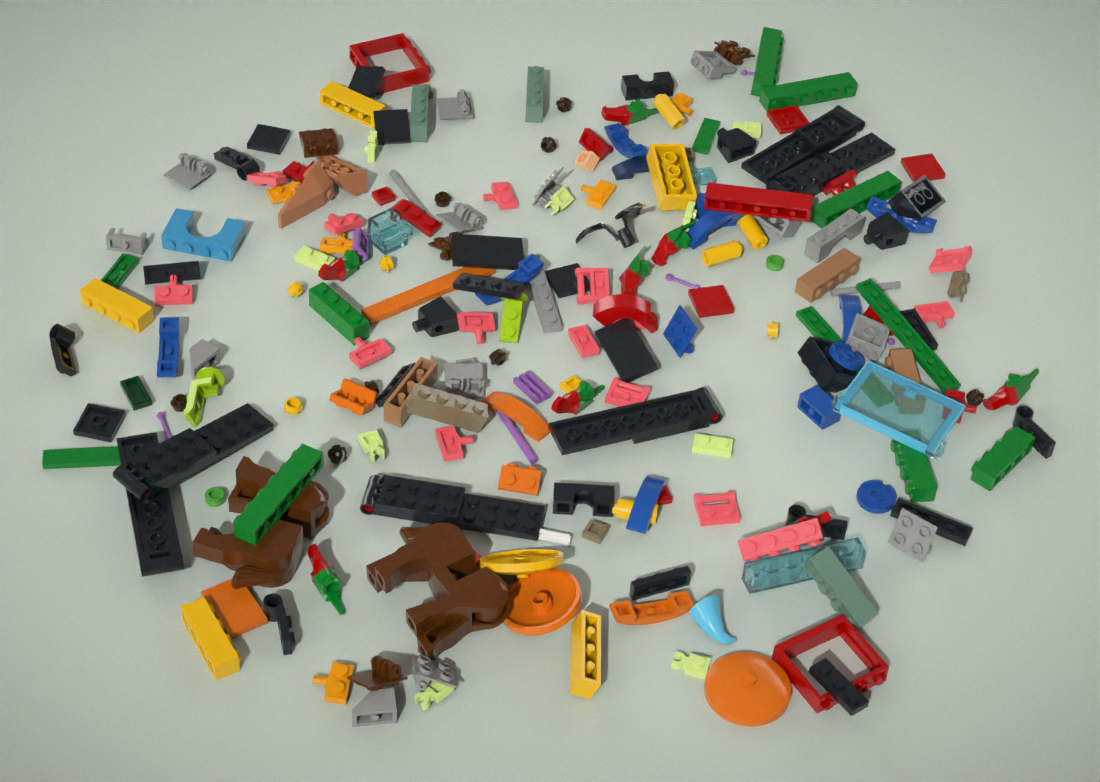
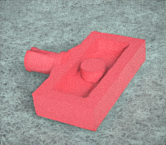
[247,171,286,188]
[483,182,517,210]
[324,213,364,235]
[155,275,193,305]
[914,301,955,329]
[457,312,496,344]
[349,337,391,369]
[435,426,473,462]

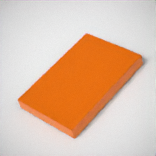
[201,579,268,639]

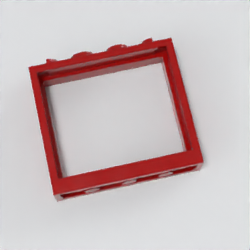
[349,33,431,95]
[772,614,889,713]

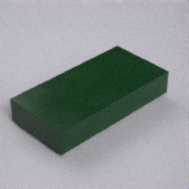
[120,376,152,411]

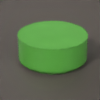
[766,255,784,271]
[205,487,226,507]

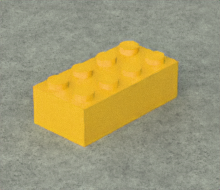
[646,144,697,211]

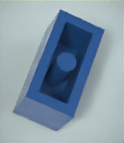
[797,385,841,430]

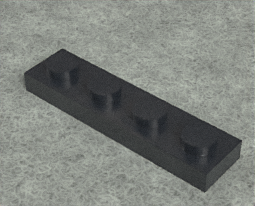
[452,273,525,300]
[890,498,973,546]

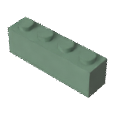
[525,66,544,123]
[410,84,429,142]
[803,546,879,630]

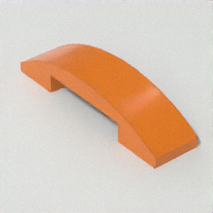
[480,392,550,442]
[609,591,694,625]

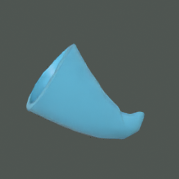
[688,595,736,645]

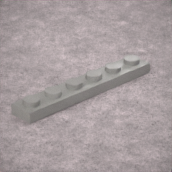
[524,254,562,333]

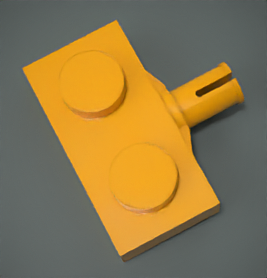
[670,92,693,116]
[581,180,616,210]
[267,181,301,204]
[320,233,357,255]
[312,662,354,705]

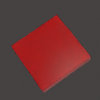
[766,105,810,135]
[900,153,946,182]
[688,285,734,318]

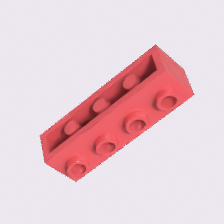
[738,518,825,564]

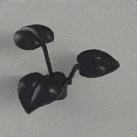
[575,202,643,248]

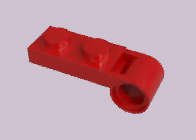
[389,199,442,238]

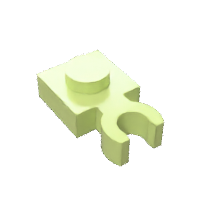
[732,122,761,138]
[365,130,378,163]
[544,186,574,215]
[683,201,698,231]
[358,430,385,462]
[671,652,711,679]
[413,680,454,711]

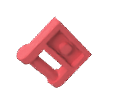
[928,246,973,273]
[575,267,610,305]
[604,377,651,407]
[693,491,741,526]

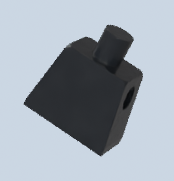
[717,128,756,163]
[863,212,909,250]
[412,296,459,337]

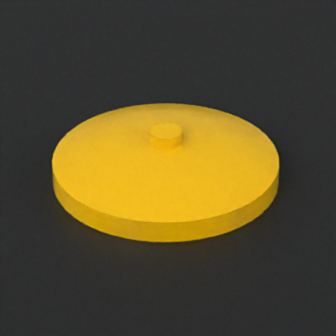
[480,549,564,578]

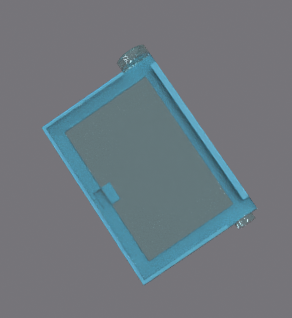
[831,360,966,460]

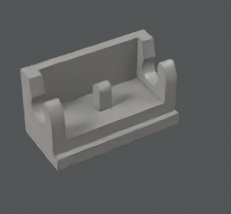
[106,228,148,255]

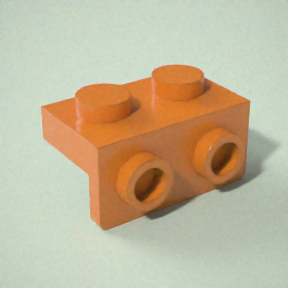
[329,378,377,415]
[498,463,542,496]

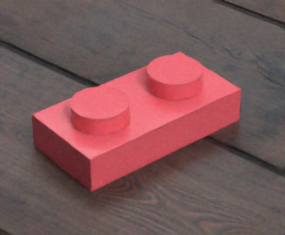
[568,325,599,358]

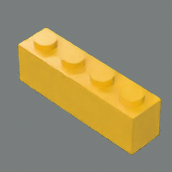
[320,81,386,129]
[80,278,154,333]
[180,597,242,680]
[570,610,601,699]

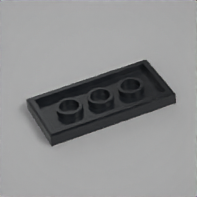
[451,233,524,270]
[594,318,658,383]

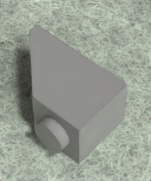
[189,339,220,380]
[352,688,397,727]

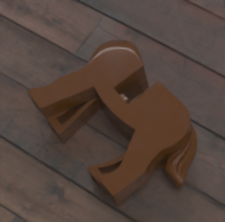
[193,456,329,589]
[366,523,509,661]

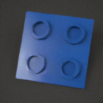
[663,305,697,358]

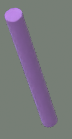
[496,410,537,464]

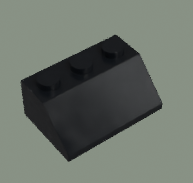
[888,175,946,220]
[797,336,857,393]

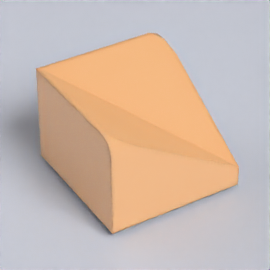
[574,151,600,172]

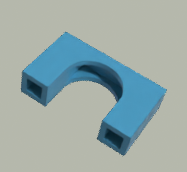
[161,208,245,262]

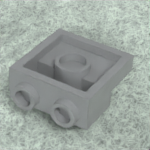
[690,50,736,80]
[845,313,890,360]

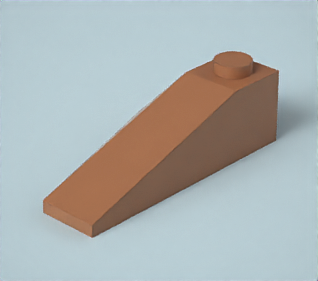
[316,155,367,196]
[278,162,335,229]

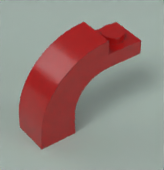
[593,294,658,333]

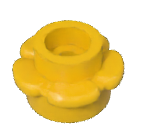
[379,255,394,273]
[286,280,303,297]
[767,321,778,339]
[284,397,303,415]

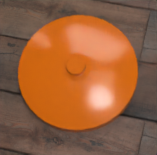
[503,568,582,636]
[704,652,791,727]

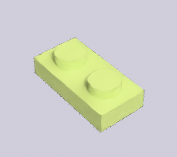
[295,245,335,271]
[692,433,733,458]

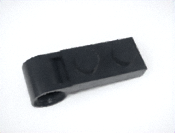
[213,147,260,181]
[49,324,77,377]
[1012,406,1056,459]
[786,505,847,540]
[263,593,295,655]

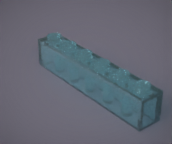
[742,537,867,594]

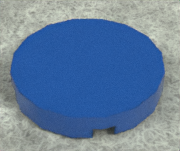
[828,341,864,371]
[856,480,897,514]

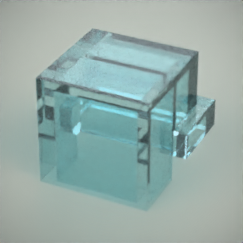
[368,208,413,255]

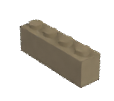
[406,383,488,433]

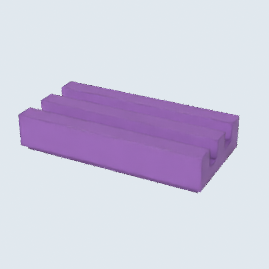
[352,227,370,261]
[513,370,552,405]

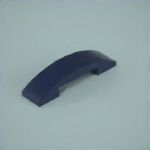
[612,155,649,180]

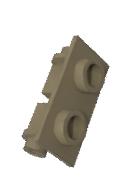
[947,268,970,302]

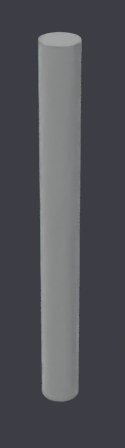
[389,170,427,213]
[830,281,901,296]

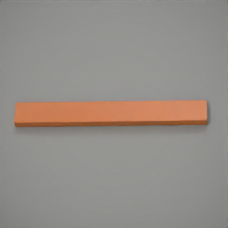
[361,267,495,324]

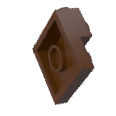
[299,128,338,158]

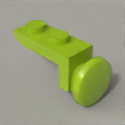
[499,293,528,343]
[184,367,225,427]

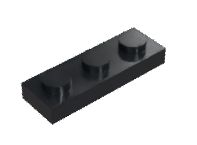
[143,261,201,285]
[899,308,938,351]
[375,362,416,407]
[629,566,691,601]
[808,658,869,716]

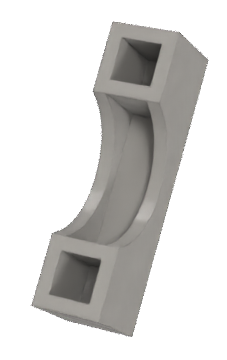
[804,209,865,264]

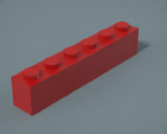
[704,182,813,222]

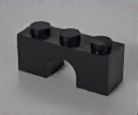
[621,71,674,101]
[552,482,614,517]

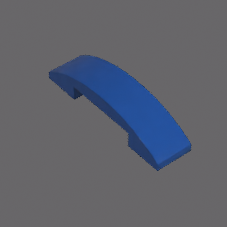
[604,123,648,158]
[866,196,937,233]
[687,210,746,250]
[475,253,544,306]
[839,294,862,343]
[157,317,179,378]
[626,475,667,534]

